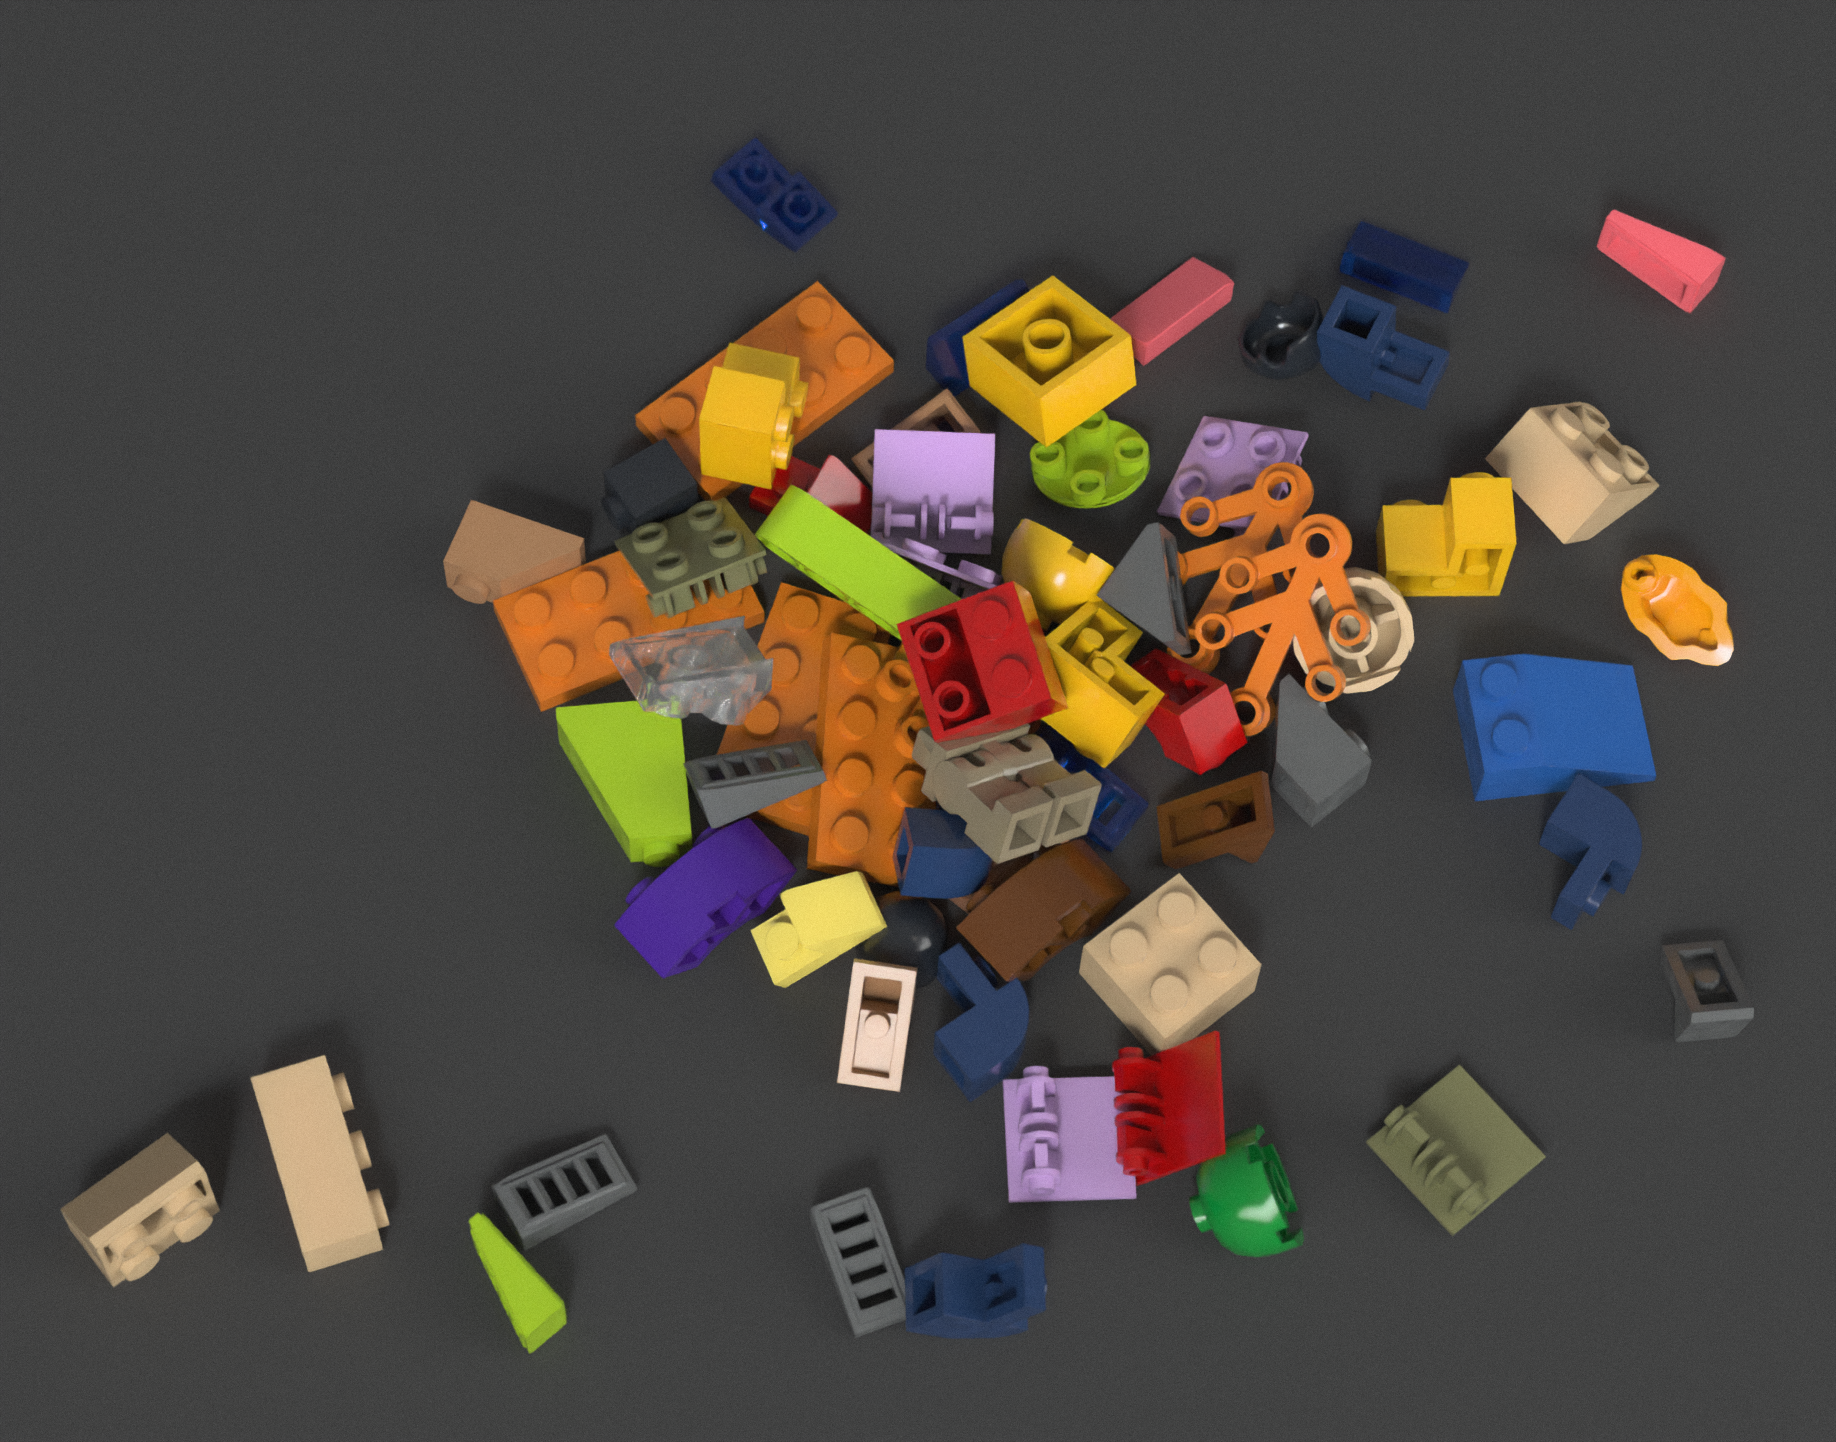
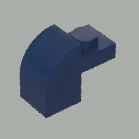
[1317,285,1450,410]
[1539,773,1642,930]
[892,802,993,899]
[933,943,1029,1102]
[905,1243,1048,1339]

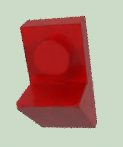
[749,454,873,535]

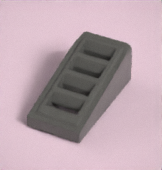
[683,740,827,829]
[492,1134,637,1251]
[810,1187,906,1338]

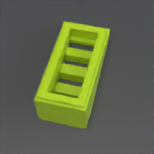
[468,1212,567,1353]

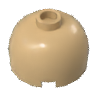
[1293,567,1414,694]

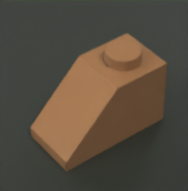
[443,500,586,604]

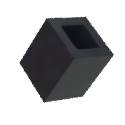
[601,438,698,534]

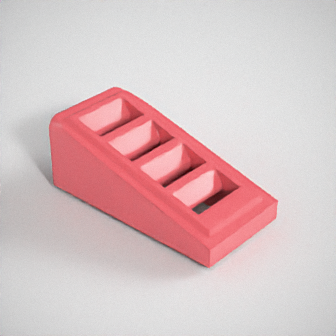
[1597,210,1726,313]

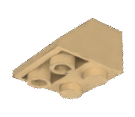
[1485,402,1659,544]
[61,1133,219,1287]

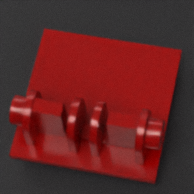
[1112,1031,1226,1186]

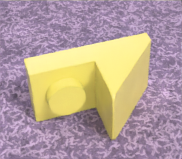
[750,871,887,988]

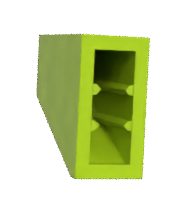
[556,697,692,867]

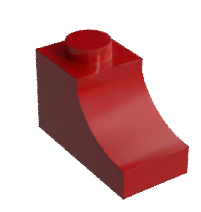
[1130,648,1248,775]

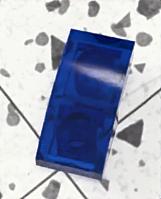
[710,137,839,253]

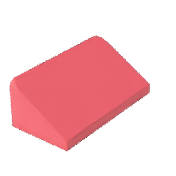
[1110,257,1234,366]

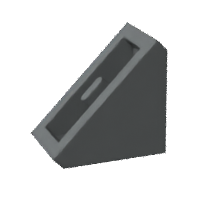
[1097,522,1191,655]

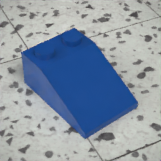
[1453,654,1656,801]

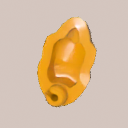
[1621,554,1734,666]

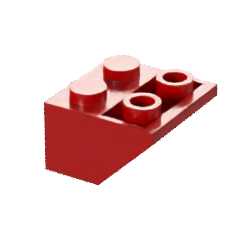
[897,580,1068,743]

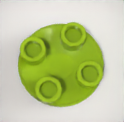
[1030,410,1150,508]

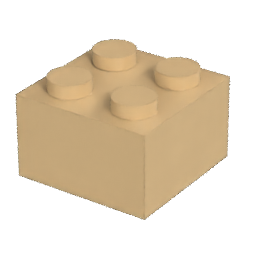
[1079,873,1261,1056]

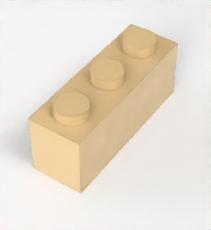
[251,1055,390,1272]

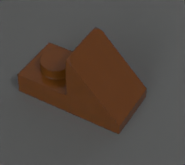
[1157,771,1275,869]

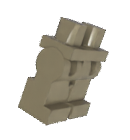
[911,723,1102,864]

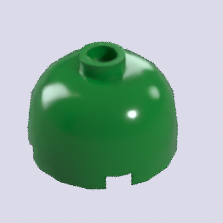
[1189,1125,1304,1257]

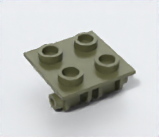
[614,497,767,619]
[1366,1064,1546,1236]

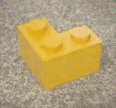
[699,343,808,489]
[1376,472,1517,597]
[1040,600,1165,768]

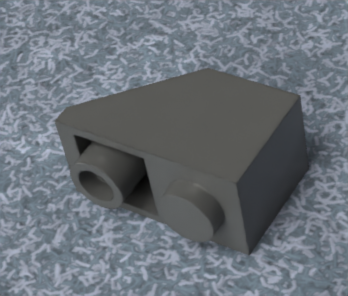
[1270,674,1372,828]

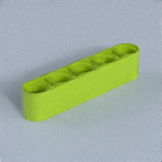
[755,485,962,641]

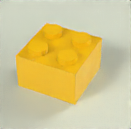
[962,275,1136,448]

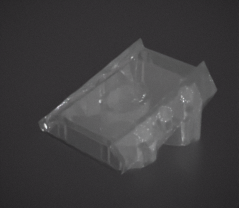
[609,616,773,726]

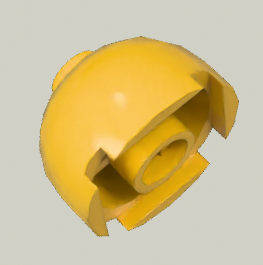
[1001,518,1115,631]

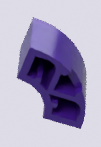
[614,818,797,978]

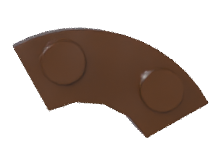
[956,839,1132,982]

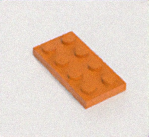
[635,281,894,501]
[493,551,764,712]
[717,582,893,836]
[807,632,936,887]

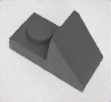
[1661,940,1754,1042]

